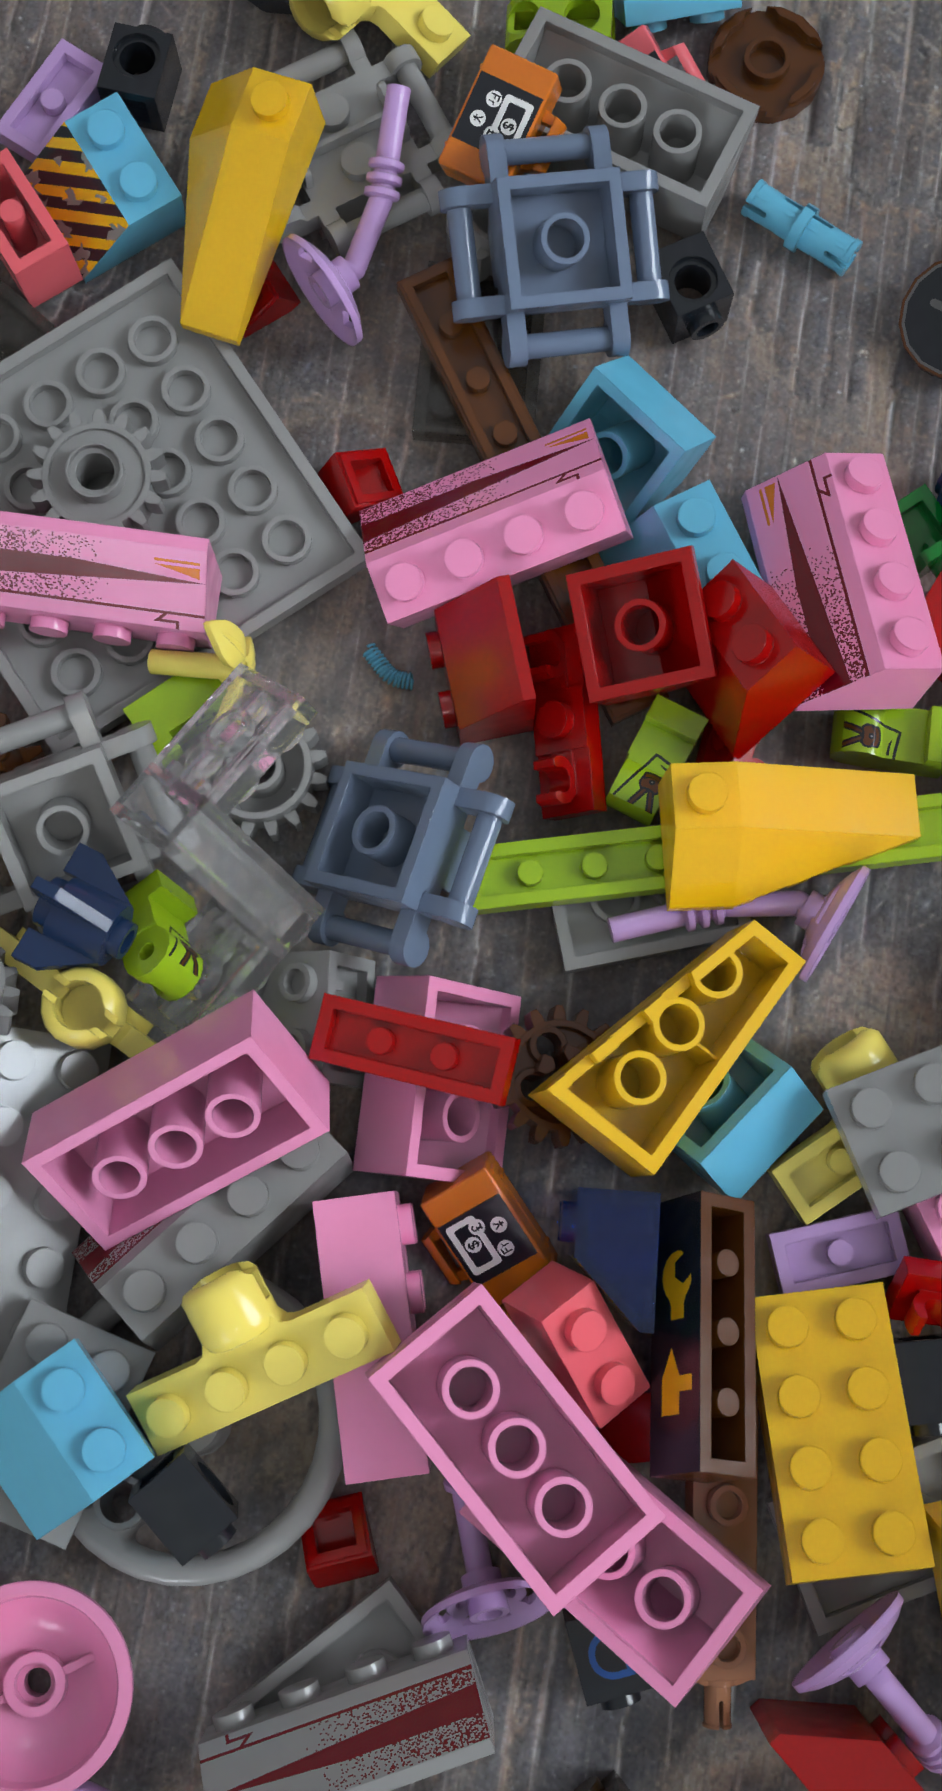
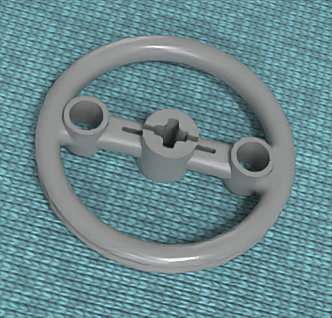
[73,1278,343,1586]

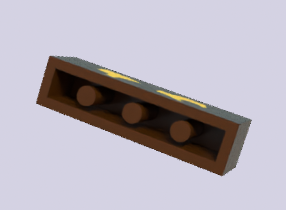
[650,1191,757,1483]

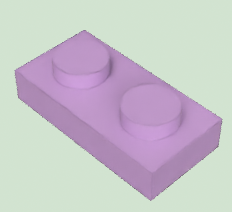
[0,38,103,163]
[765,1210,910,1294]

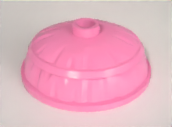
[0,1580,134,1791]

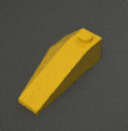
[180,67,325,346]
[658,761,921,911]

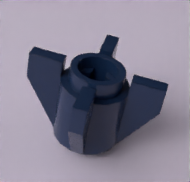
[11,843,138,971]

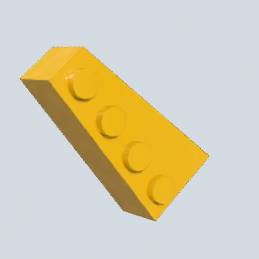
[528,920,806,1177]

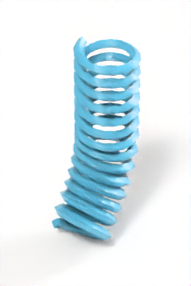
[363,643,414,690]

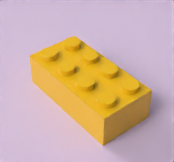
[755,1282,935,1585]

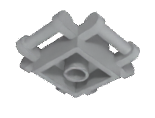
[273,29,453,259]
[0,691,197,934]

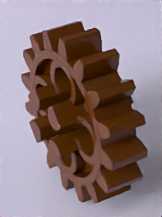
[492,1005,610,1149]

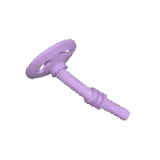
[282,83,411,346]
[607,866,871,982]
[421,1474,549,1640]
[792,1591,942,1777]

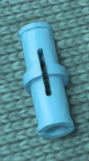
[741,179,863,277]

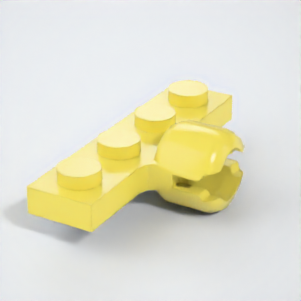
[289,0,471,78]
[0,927,157,1058]
[767,1026,899,1225]
[126,1261,401,1456]

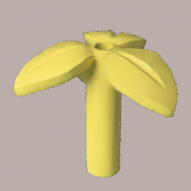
[147,620,256,729]

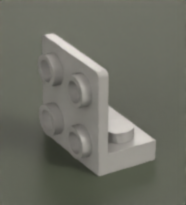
[225,950,376,1088]

